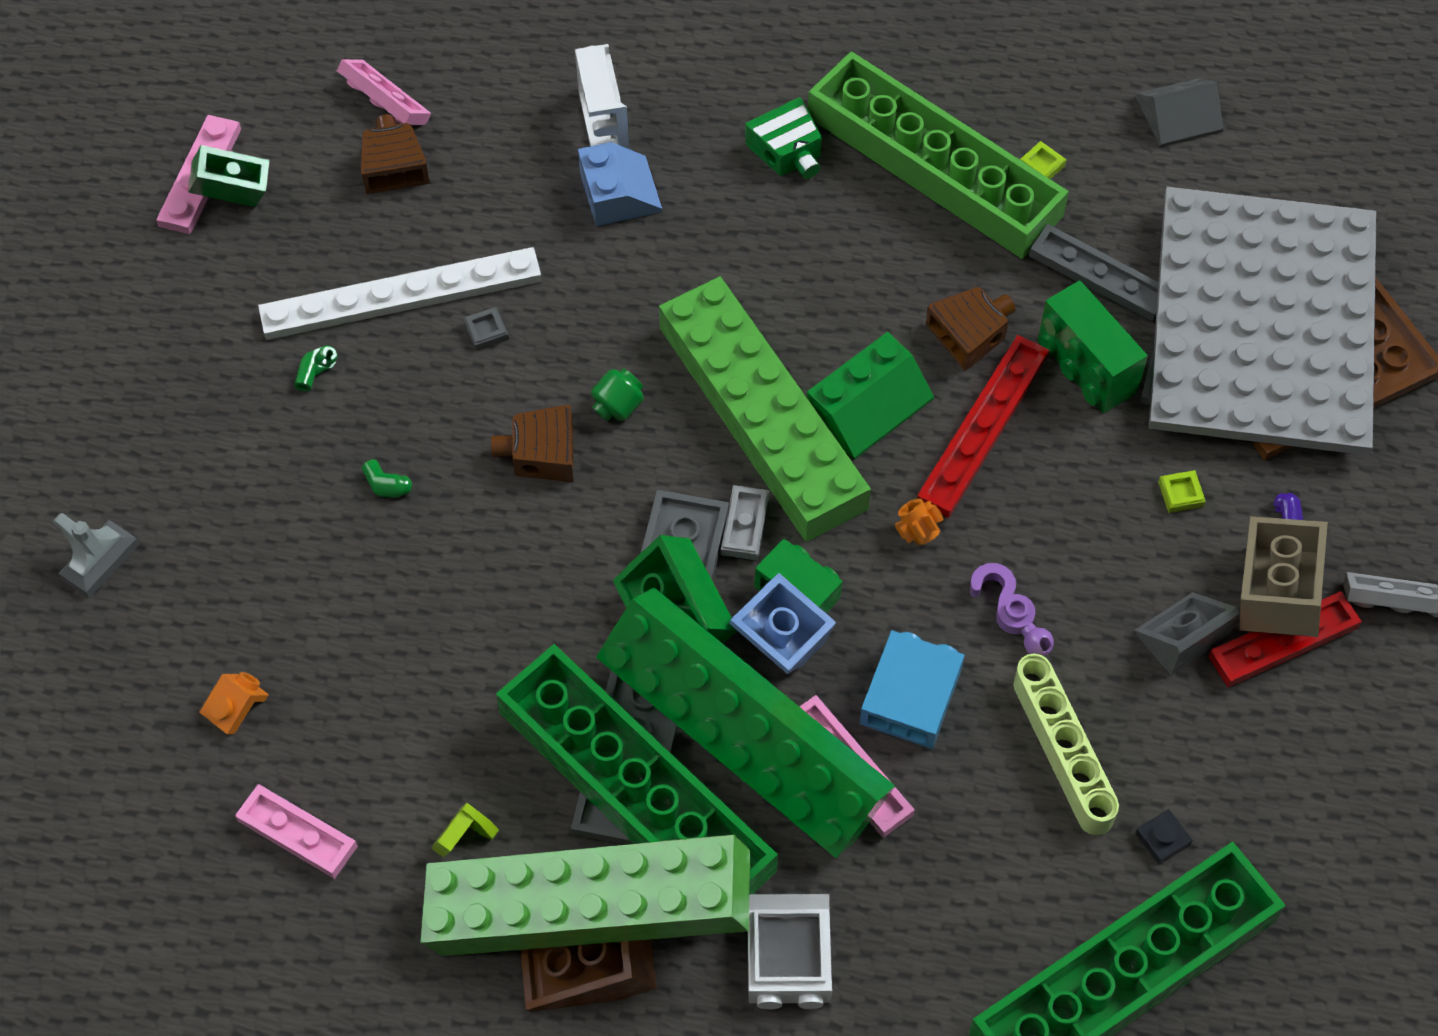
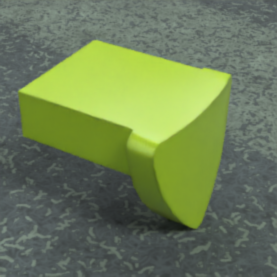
[431,803,499,857]

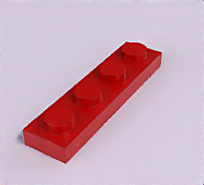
[1208,591,1362,688]

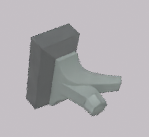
[53,513,139,598]

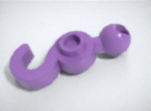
[970,563,1054,656]

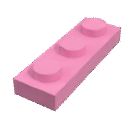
[337,59,431,125]
[235,784,358,879]

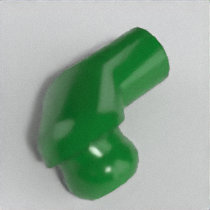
[294,345,338,392]
[361,459,412,498]

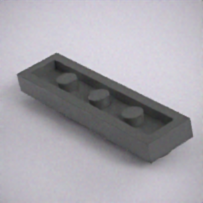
[1029,224,1159,321]

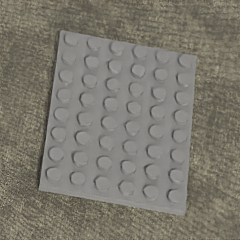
[1148,187,1376,455]

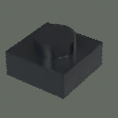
[1135,809,1193,865]

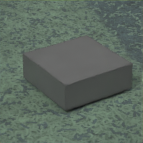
[463,307,509,351]

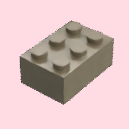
[1240,516,1328,637]

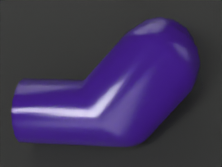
[1273,493,1303,520]

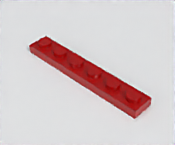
[917,335,1049,519]

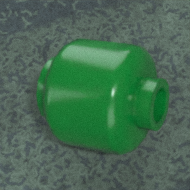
[590,368,644,422]

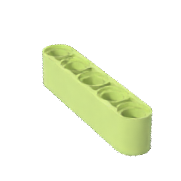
[1013,654,1119,836]

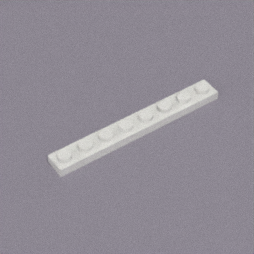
[258,247,542,340]

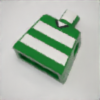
[745,97,822,179]

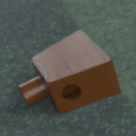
[361,114,430,194]
[926,287,1016,371]
[491,405,574,482]

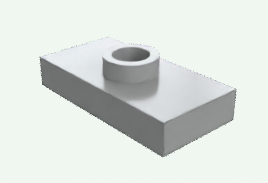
[721,485,769,561]

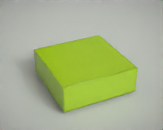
[1020,141,1066,179]
[1158,470,1206,513]

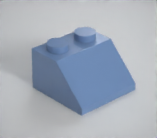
[578,142,662,226]
[729,573,836,674]

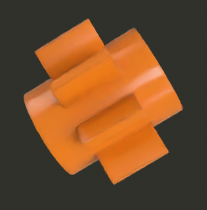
[894,499,944,545]

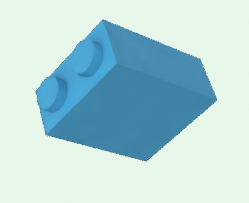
[860,630,965,749]

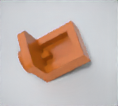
[199,672,269,734]

